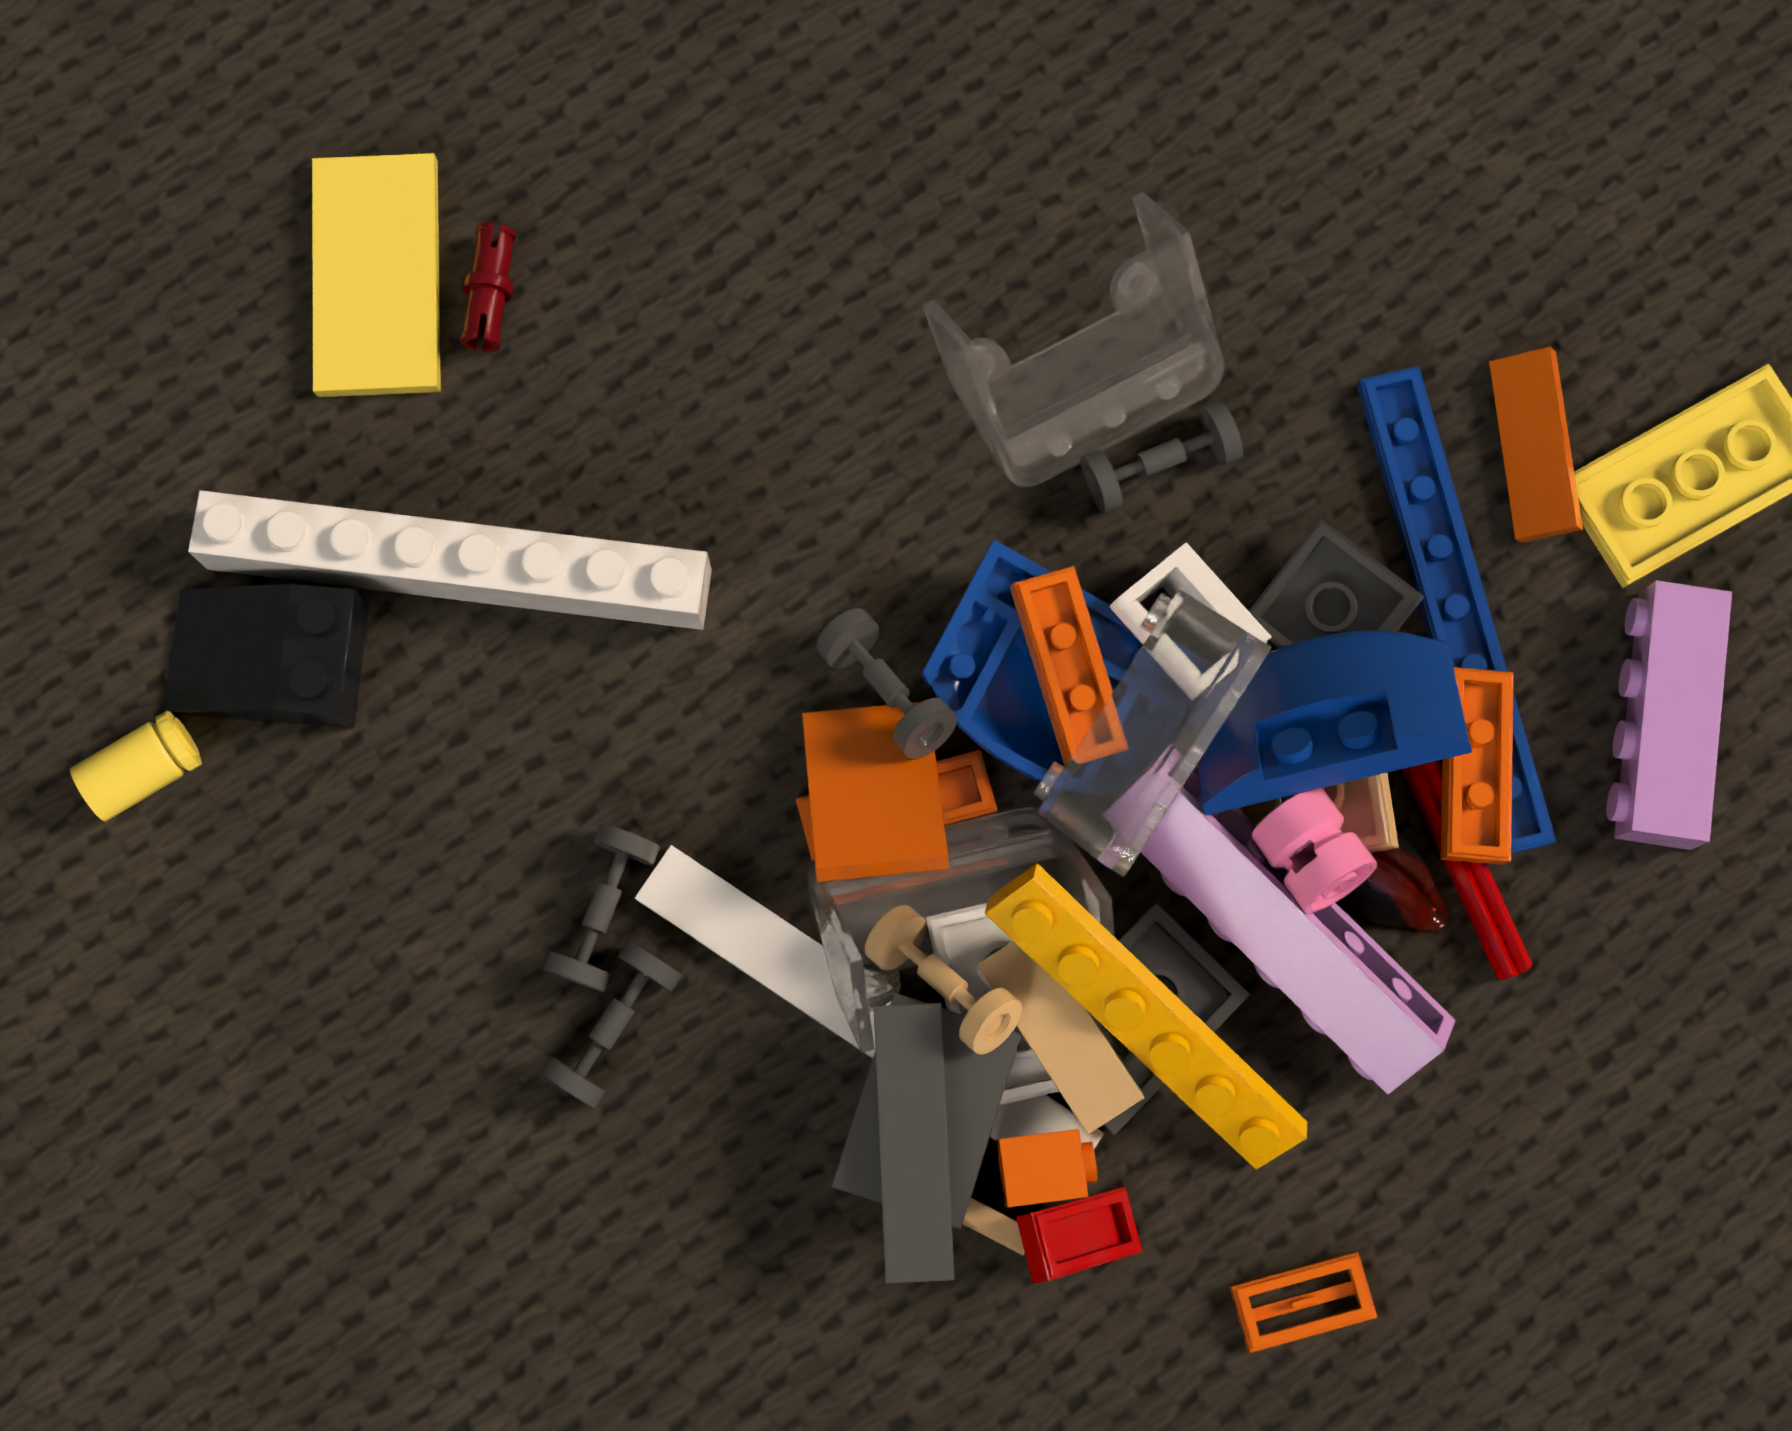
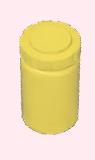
[70,711,202,822]

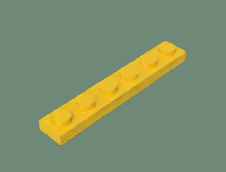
[984,863,1307,1170]

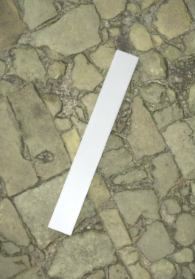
[635,845,1104,1149]

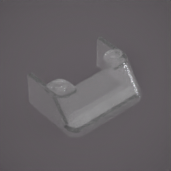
[922,192,1224,487]
[1034,589,1272,877]
[807,807,1115,1053]

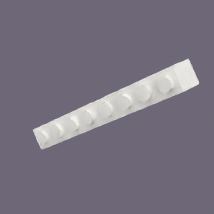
[188,490,712,630]

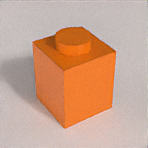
[995,1129,1098,1207]

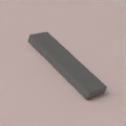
[874,1003,955,1283]

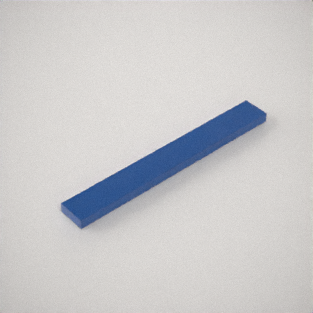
[1357,366,1557,854]

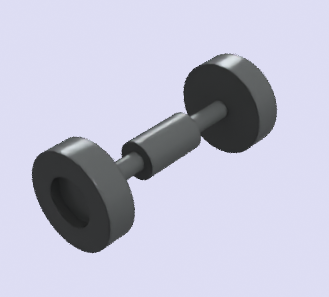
[1080,401,1243,514]
[816,608,957,759]
[543,824,660,993]
[540,940,683,1108]

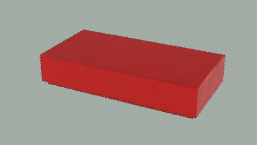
[1016,1187,1142,1284]

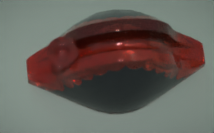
[1336,834,1451,933]

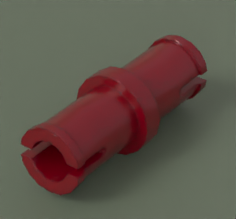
[460,222,516,353]

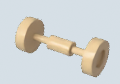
[865,905,1023,1055]

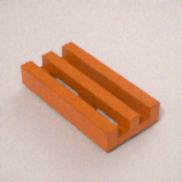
[1229,1251,1378,1353]

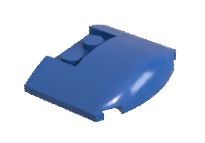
[921,540,1214,797]
[1193,631,1472,816]

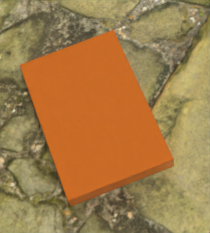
[802,701,949,882]

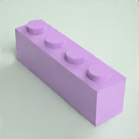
[1606,580,1732,850]

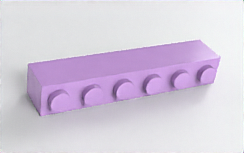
[1104,744,1456,1094]

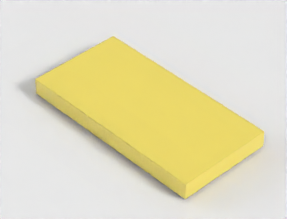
[312,153,441,397]
[1574,364,1792,588]

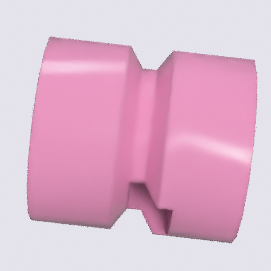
[1252,788,1377,914]

